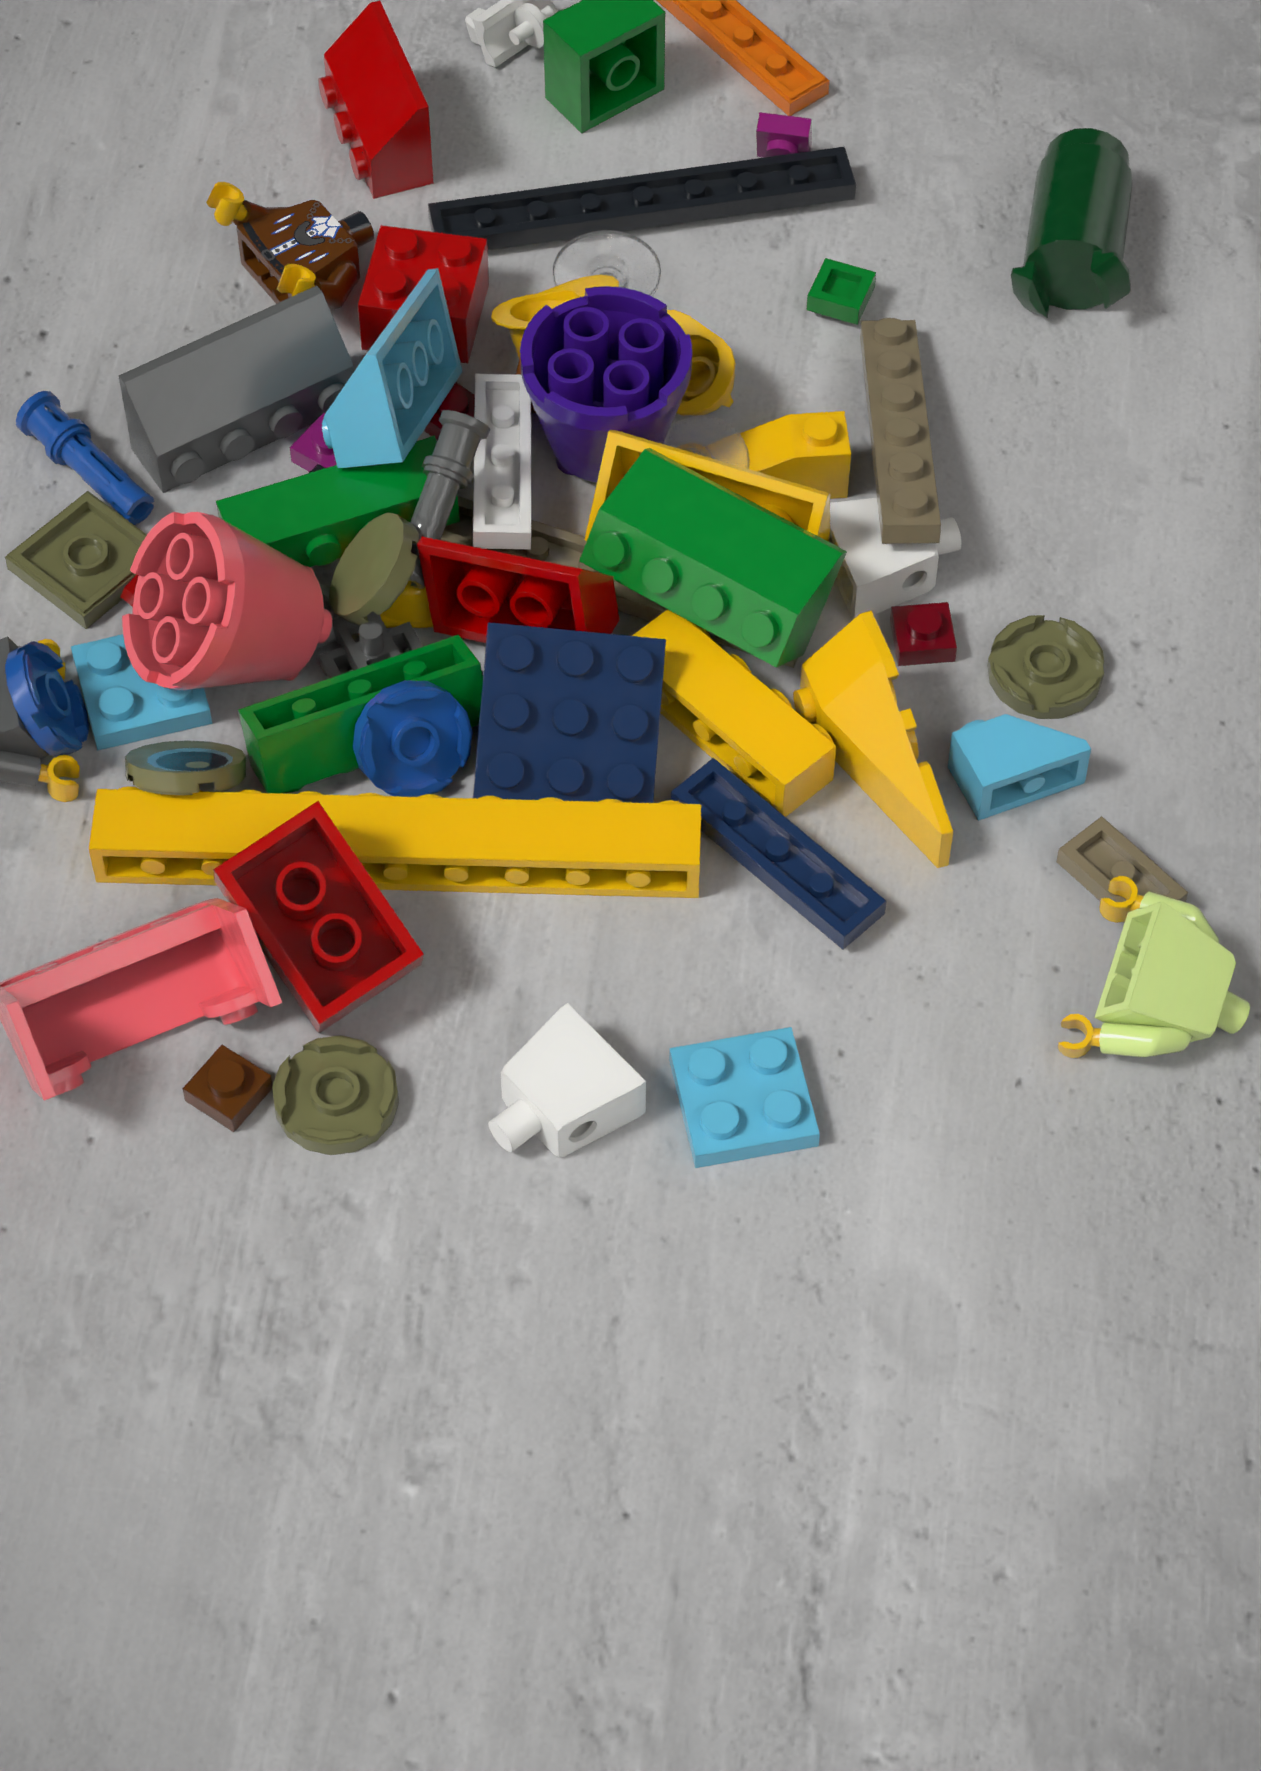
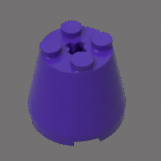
[520,286,692,482]

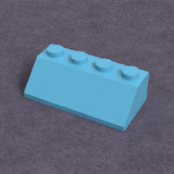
[322,268,463,468]

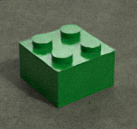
[543,0,666,134]

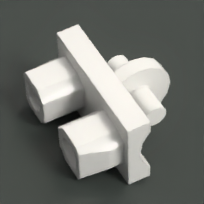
[465,0,558,67]

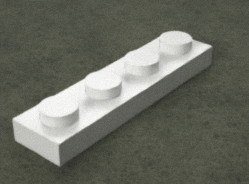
[473,374,531,549]

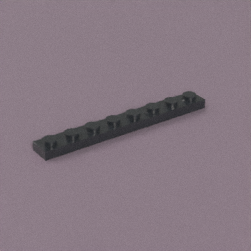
[428,146,856,250]

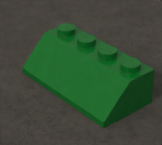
[579,448,847,668]

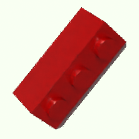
[318,0,434,199]
[417,536,619,643]

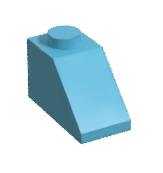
[947,714,1091,821]

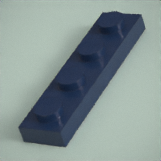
[671,758,887,950]

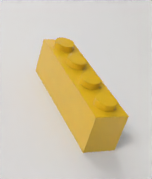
[632,609,836,817]

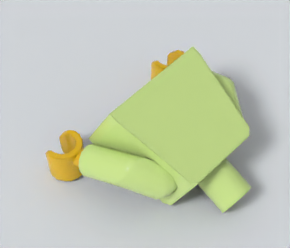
[1058,876,1250,1058]

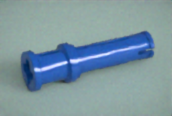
[16,391,155,525]

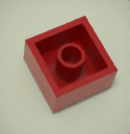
[358,225,489,364]

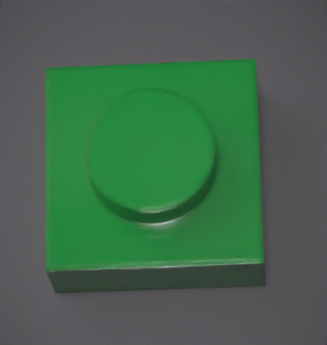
[806,258,876,325]

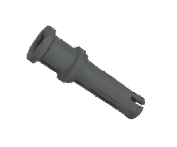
[409,410,491,589]

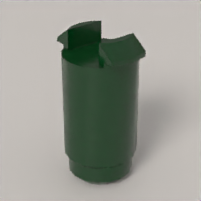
[1011,128,1133,318]

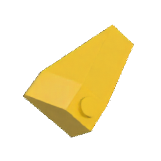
[793,611,953,868]

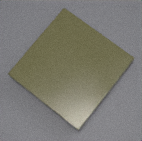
[5,491,147,629]

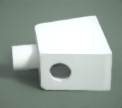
[829,498,961,619]
[488,1003,646,1157]

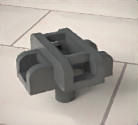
[319,612,423,678]

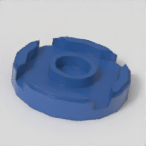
[5,641,89,757]
[353,680,473,797]

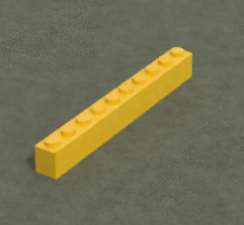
[89,786,701,898]

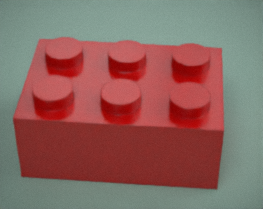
[213,801,424,1033]

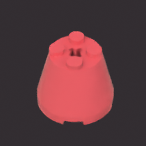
[122,512,332,690]

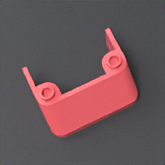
[0,898,282,1101]

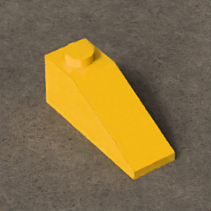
[692,411,851,499]

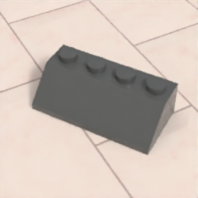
[118,286,354,493]

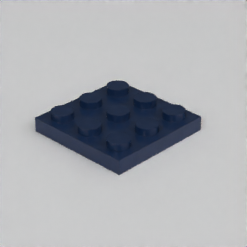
[473,622,666,803]

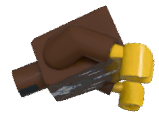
[206,182,374,309]

